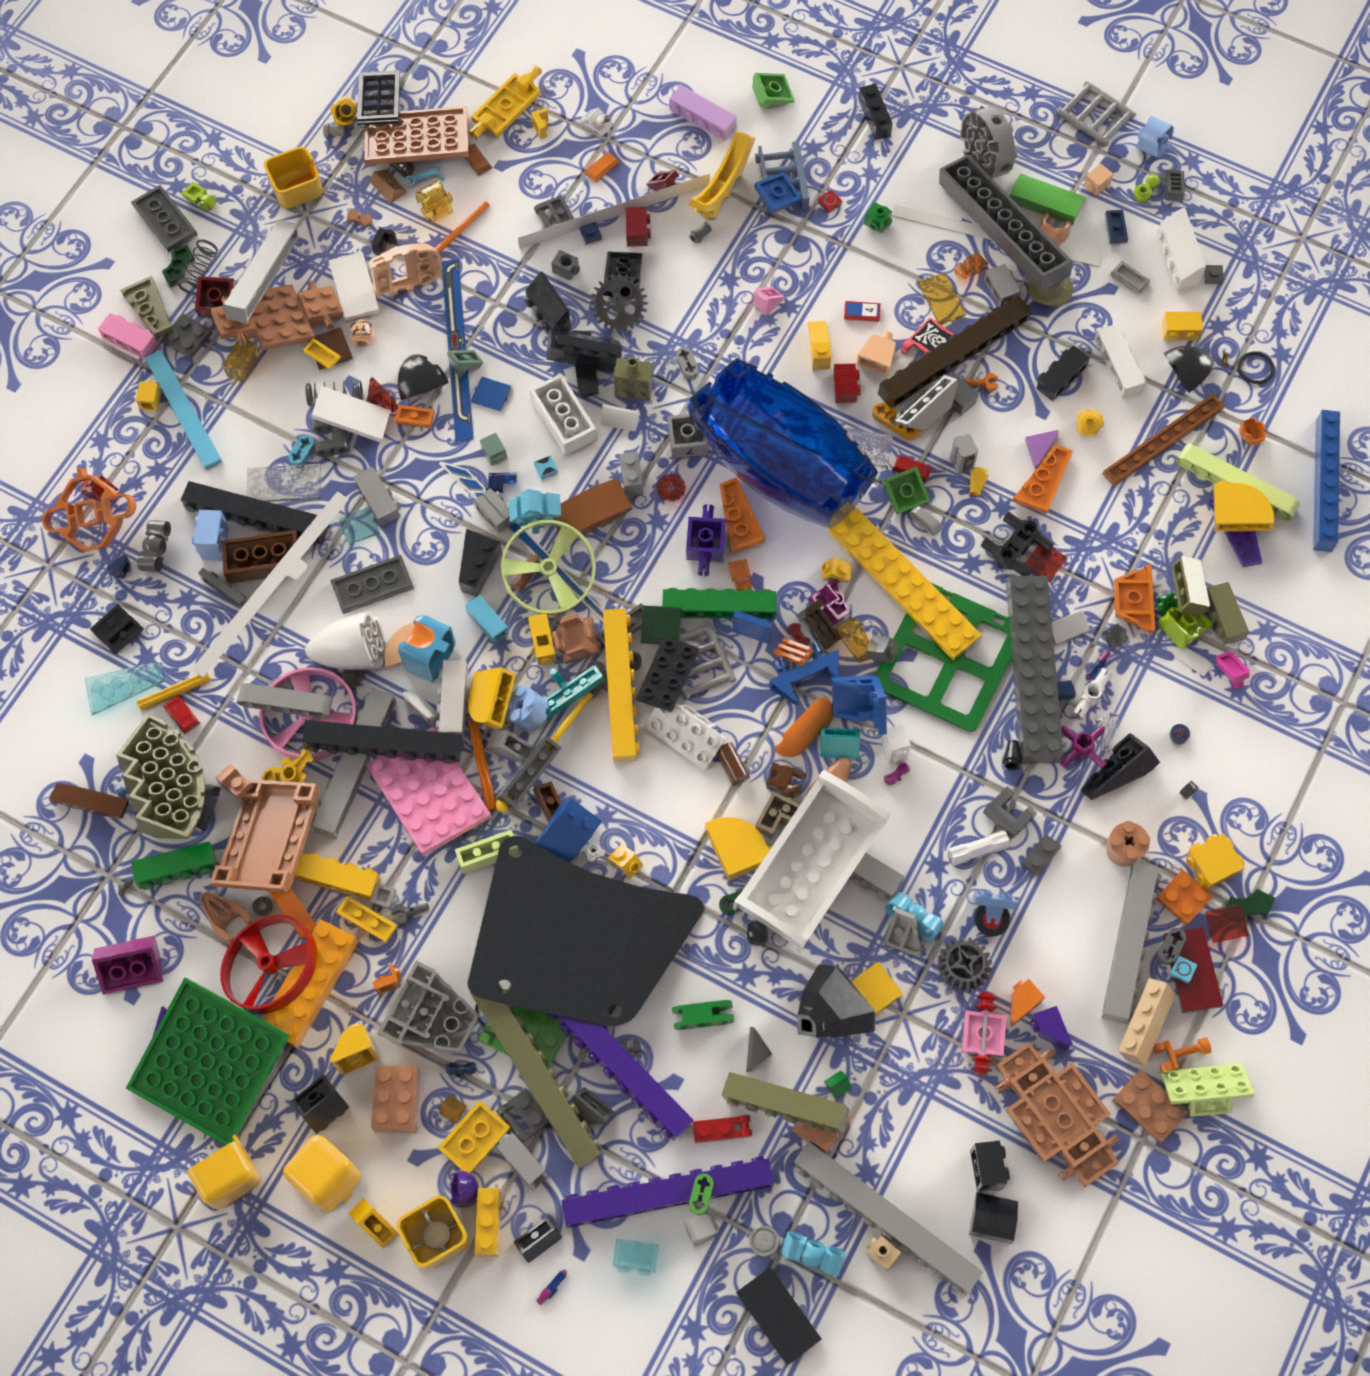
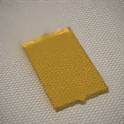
[918,273,966,325]

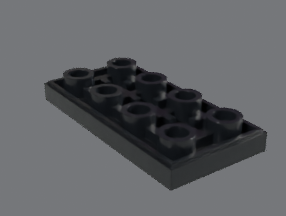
[736,1267,822,1366]

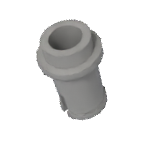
[323,123,345,137]

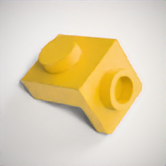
[821,557,852,583]
[608,844,643,878]

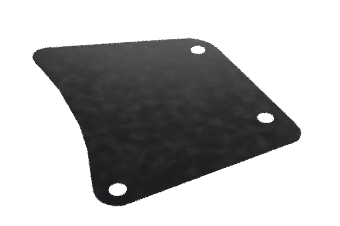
[467,836,704,1026]

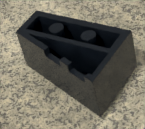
[458,528,502,597]

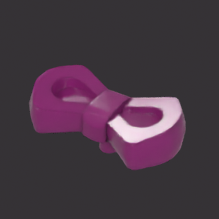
[884,763,910,785]

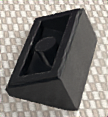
[513,1216,562,1263]

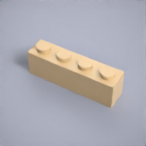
[1118,978,1176,1066]

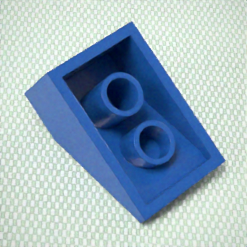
[535,798,602,863]

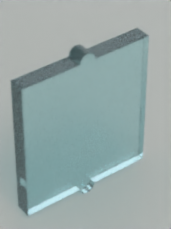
[339,507,380,545]

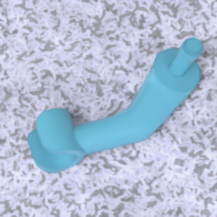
[403,168,444,187]

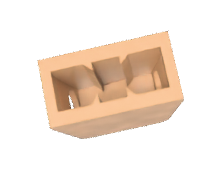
[857,331,896,376]

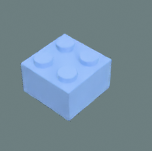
[192,510,229,561]

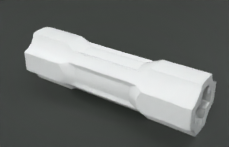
[948,831,1010,866]

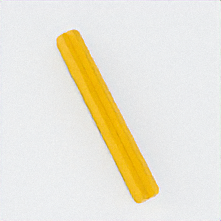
[137,672,211,711]

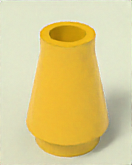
[969,467,989,496]

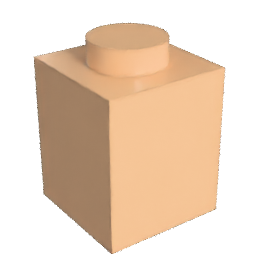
[1083,163,1113,196]

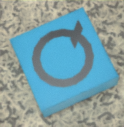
[1169,956,1197,984]

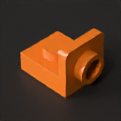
[373,963,402,995]

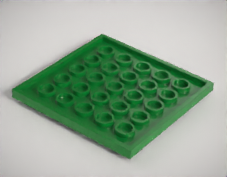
[125,977,291,1145]

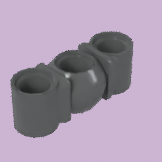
[137,520,171,572]

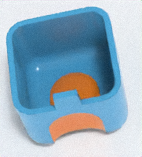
[398,615,456,683]

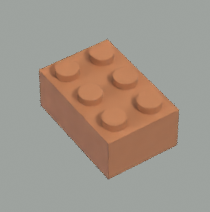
[371,1066,420,1133]

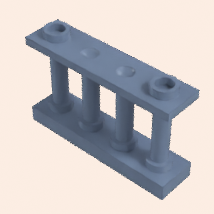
[755,141,810,213]

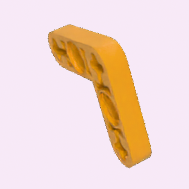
[872,403,923,441]

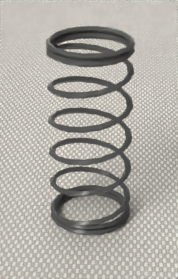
[178,239,218,295]
[305,380,363,406]

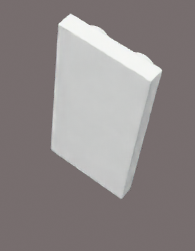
[328,252,380,321]
[311,386,391,443]

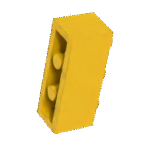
[475,1188,501,1257]

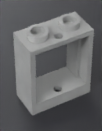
[496,1132,548,1191]

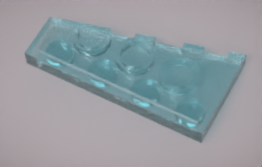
[85,662,165,715]

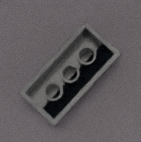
[546,328,622,372]

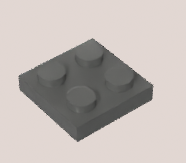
[161,314,213,359]

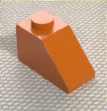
[1010,979,1045,1027]

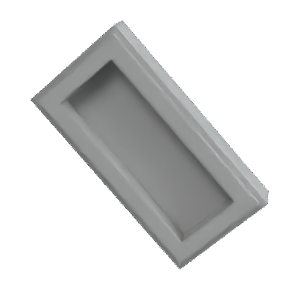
[1110,261,1150,295]

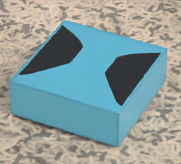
[534,455,558,479]

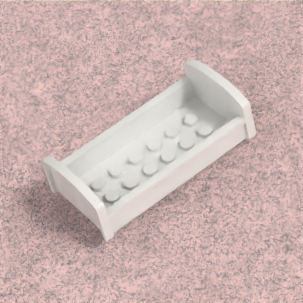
[733,770,890,953]

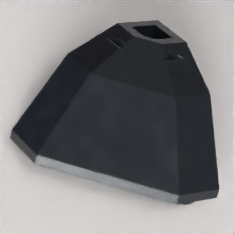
[798,964,875,1037]

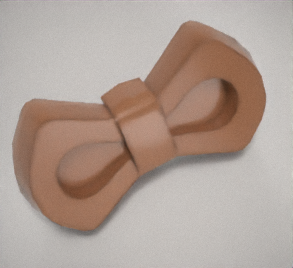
[347,209,372,228]

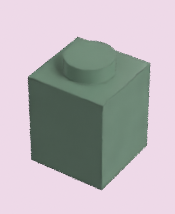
[479,433,507,466]

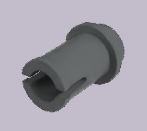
[689,222,712,243]

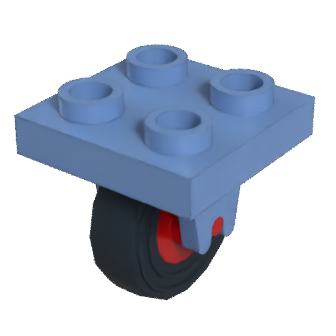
[973,889,1017,937]

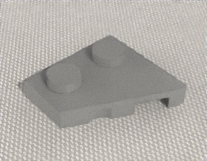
[883,908,922,958]

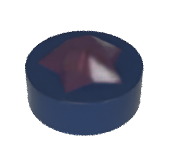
[1169,724,1190,744]

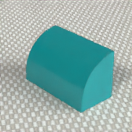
[820,728,860,759]

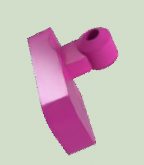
[1216,652,1250,689]

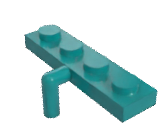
[544,665,606,722]

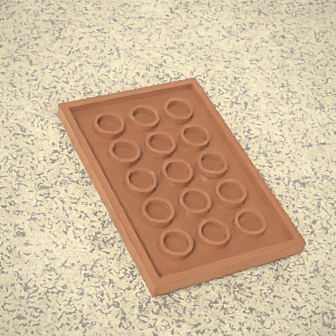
[365,106,469,165]

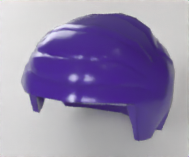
[450,1171,479,1205]

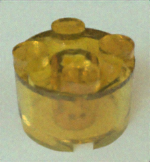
[416,180,453,222]

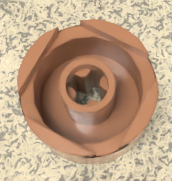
[1106,821,1150,867]

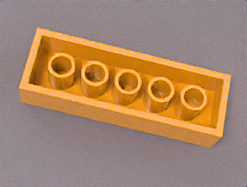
[262,919,359,1049]

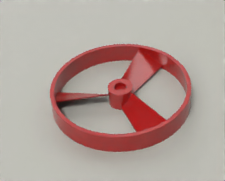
[220,915,317,1014]

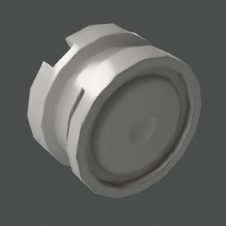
[750,1226,780,1258]

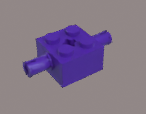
[686,504,726,577]

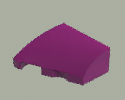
[808,579,850,626]

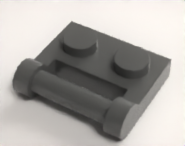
[534,195,575,228]
[496,1088,550,1144]

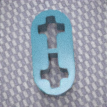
[288,435,315,468]

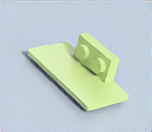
[1161,1064,1254,1117]

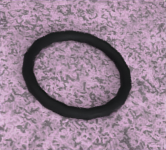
[1238,351,1275,384]

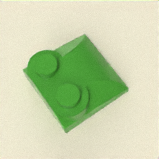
[752,72,795,109]
[882,466,931,515]

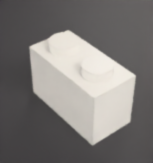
[881,724,911,764]

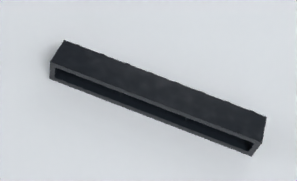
[180,481,330,545]
[302,720,463,764]

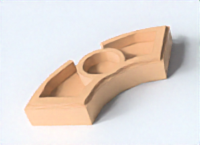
[384,623,413,669]

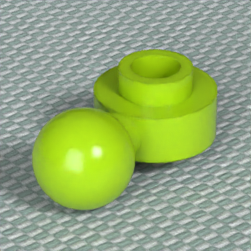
[1134,174,1160,203]

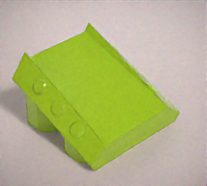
[1158,605,1213,648]

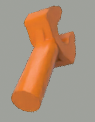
[964,373,998,392]

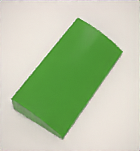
[1009,174,1085,225]

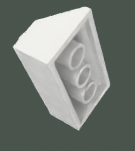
[1157,208,1206,290]

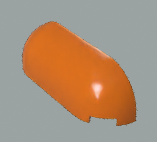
[774,695,834,757]

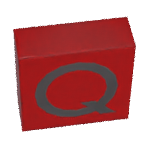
[818,190,842,213]

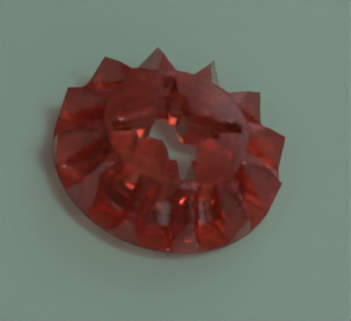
[656,474,686,502]

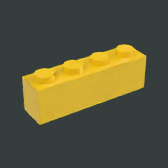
[295,852,381,901]

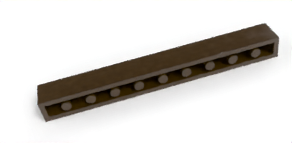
[878,296,1032,409]

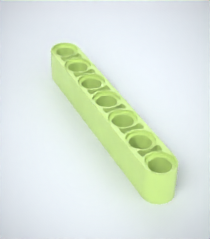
[1177,444,1300,521]

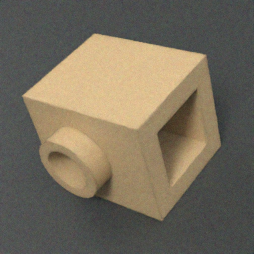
[866,1236,901,1272]

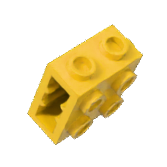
[1186,833,1245,890]

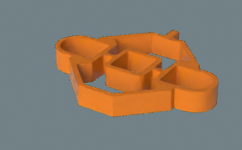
[42,468,136,552]

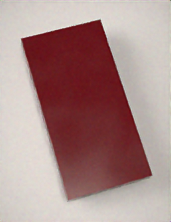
[1163,927,1224,1013]

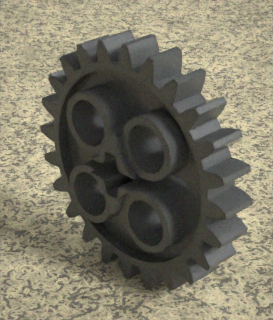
[590,273,648,332]

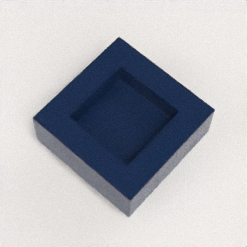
[579,222,602,245]

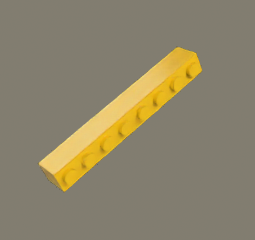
[603,608,640,762]

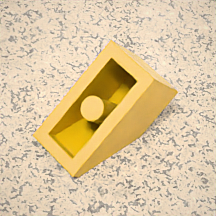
[348,1198,398,1248]

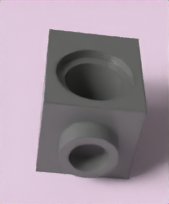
[551,250,580,281]

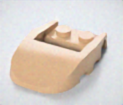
[369,243,442,298]

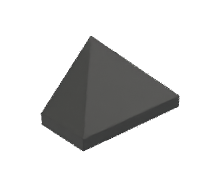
[746,1027,772,1072]
[572,1087,616,1125]

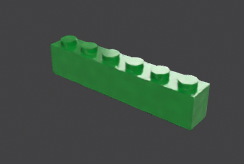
[662,588,776,620]

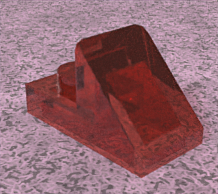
[367,377,398,413]

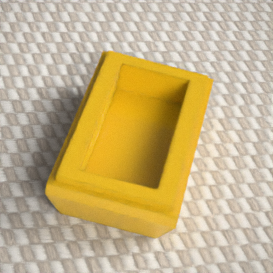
[302,338,341,370]

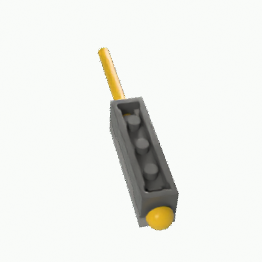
[495,692,593,813]

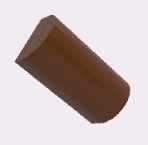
[716,742,750,786]
[533,781,561,822]

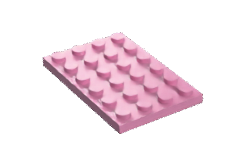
[365,727,491,856]

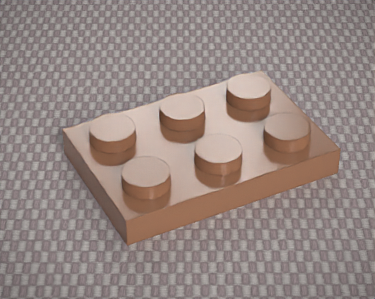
[1113,1069,1189,1144]

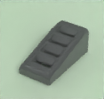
[1165,170,1185,202]

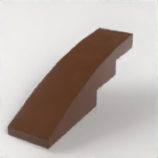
[49,783,130,819]

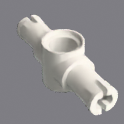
[1072,668,1112,720]

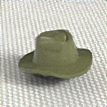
[1028,278,1073,307]

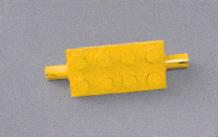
[469,65,542,139]

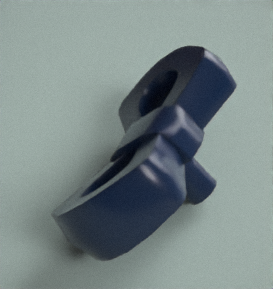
[445,1062,477,1077]

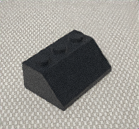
[525,271,571,334]

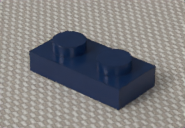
[1105,210,1128,244]

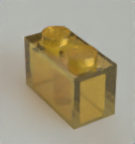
[222,340,260,382]

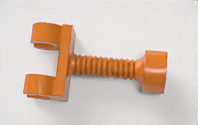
[1153,1037,1212,1072]

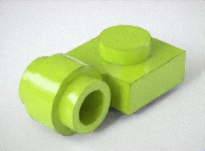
[182,182,216,211]

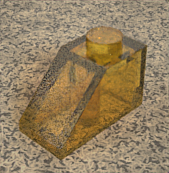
[835,617,870,663]

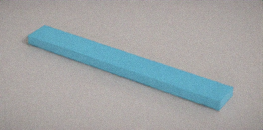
[145,350,222,470]

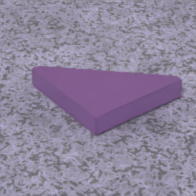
[1025,430,1059,469]

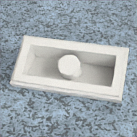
[601,404,639,432]
[1052,610,1090,645]
[402,691,440,725]

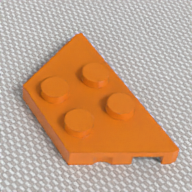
[1113,564,1155,633]

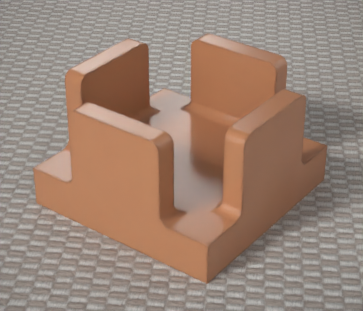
[553,614,601,664]

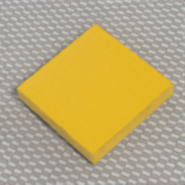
[851,962,903,1015]

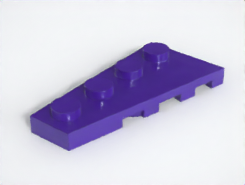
[1209,500,1262,567]

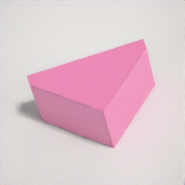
[754,287,785,315]

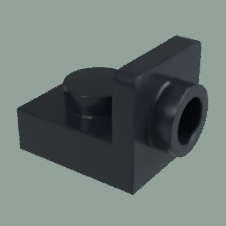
[371,227,397,256]

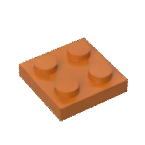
[1156,869,1213,926]

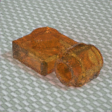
[954,252,988,280]
[728,559,752,591]

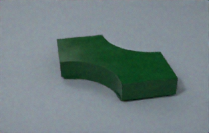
[162,244,195,288]
[1221,889,1275,924]

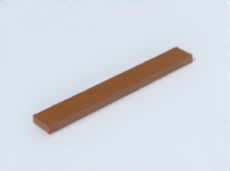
[1102,394,1225,487]

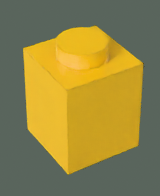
[136,381,162,411]

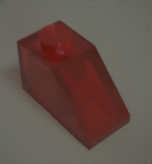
[78,475,119,503]

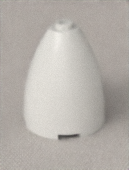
[305,611,385,670]

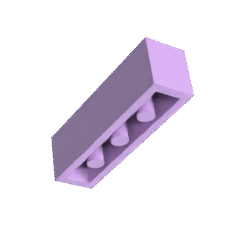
[669,85,737,141]

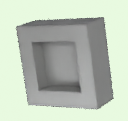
[370,883,397,909]

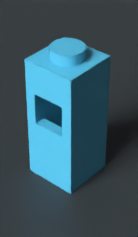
[465,595,509,645]

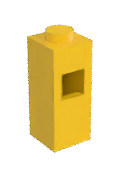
[528,613,556,665]

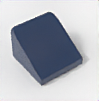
[107,554,131,579]
[1057,680,1076,701]

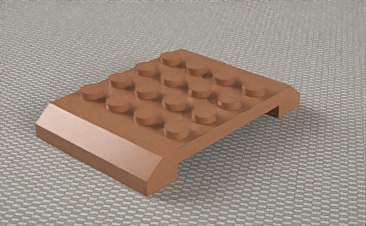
[210,779,319,893]

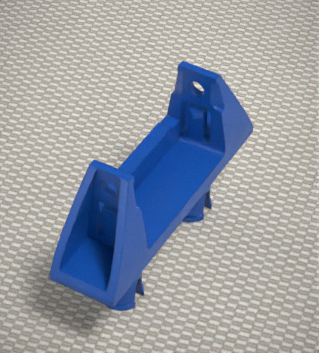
[769,642,839,705]

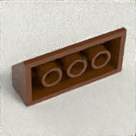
[221,530,302,583]

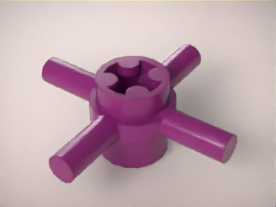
[1060,724,1107,769]

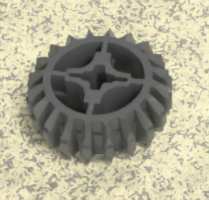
[937,937,992,992]

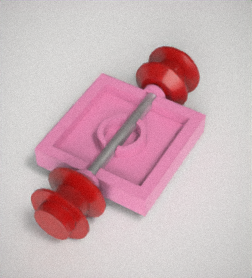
[961,992,1007,1076]

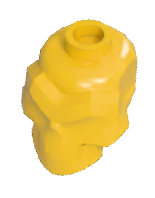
[330,96,357,126]
[1076,409,1104,438]

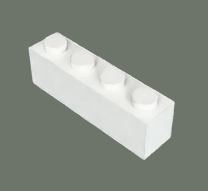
[1094,324,1146,398]
[436,660,468,739]

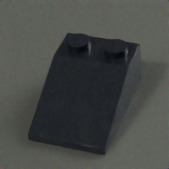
[604,251,642,299]

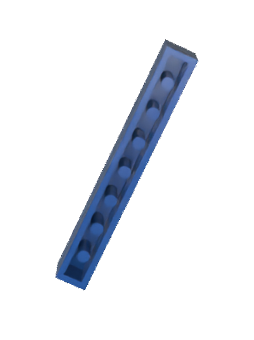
[1313,410,1340,552]

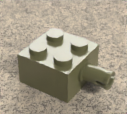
[613,357,654,400]

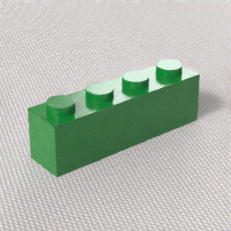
[131,841,217,890]

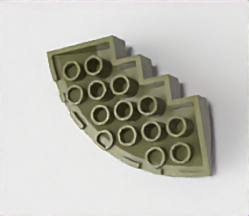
[116,713,205,839]

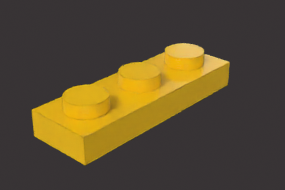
[336,896,398,944]

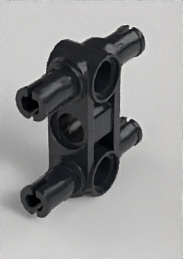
[980,511,1055,576]

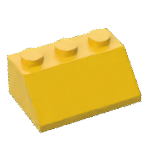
[330,1023,380,1075]

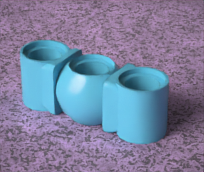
[885,892,944,941]
[781,1232,846,1276]

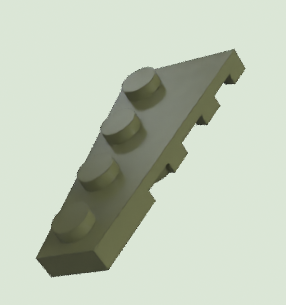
[120,276,173,338]

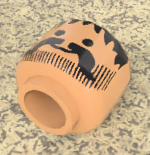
[350,319,374,347]

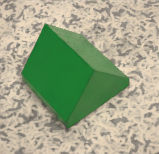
[824,1071,852,1099]

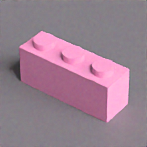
[98,313,158,360]

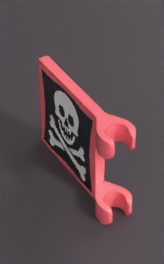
[901,318,954,354]

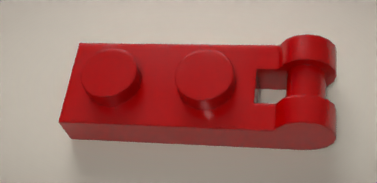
[692,1115,753,1144]

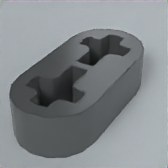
[1157,928,1186,965]

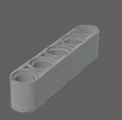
[236,683,333,719]

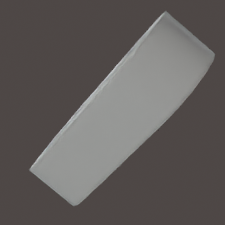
[676,347,699,380]
[910,506,942,536]

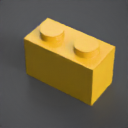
[1162,312,1203,341]

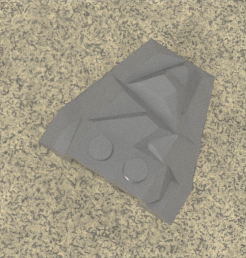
[377,960,479,1053]

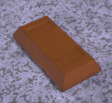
[464,143,493,176]

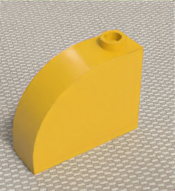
[1213,481,1274,532]
[468,667,516,729]
[705,817,772,881]

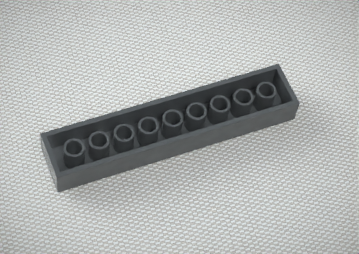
[939,154,1073,291]
[1006,576,1064,764]

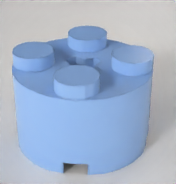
[1136,116,1174,158]
[506,685,548,731]

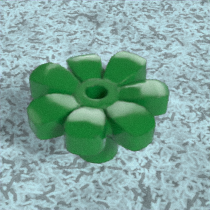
[1158,592,1178,615]

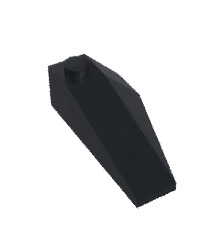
[1080,733,1160,800]

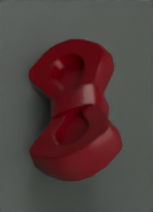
[787,623,810,646]

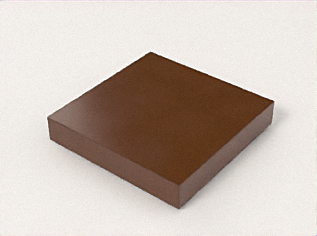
[308,327,353,370]

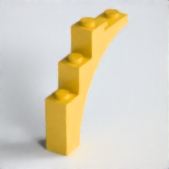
[689,131,756,220]

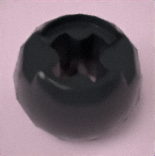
[747,921,768,946]

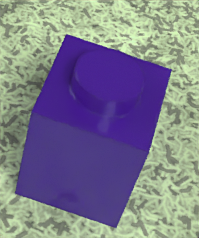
[1030,1006,1072,1050]

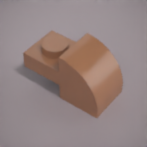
[215,764,253,800]

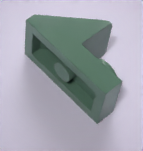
[447,350,484,378]

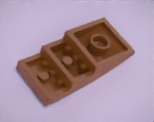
[555,478,633,535]

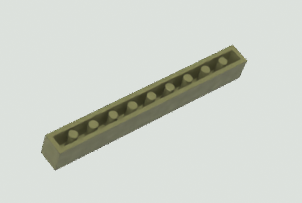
[470,983,602,1169]

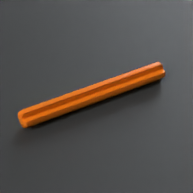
[468,721,497,811]

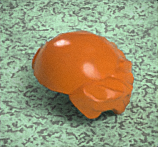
[1239,417,1266,446]

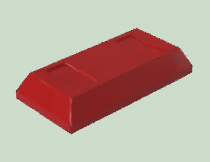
[892,454,932,483]
[163,695,200,734]

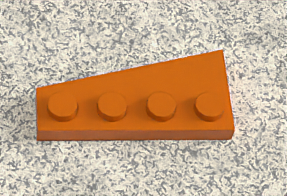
[1012,445,1073,514]
[720,477,766,554]

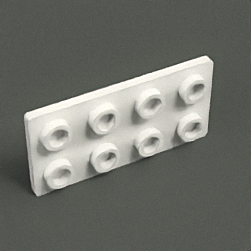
[644,704,725,770]

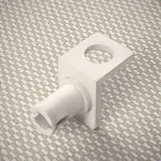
[580,107,612,136]

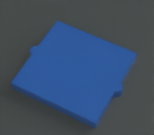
[471,377,511,411]

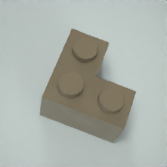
[755,791,800,839]

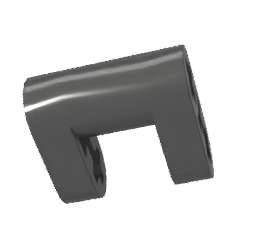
[312,419,350,457]
[983,787,1037,839]

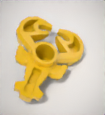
[262,749,315,783]

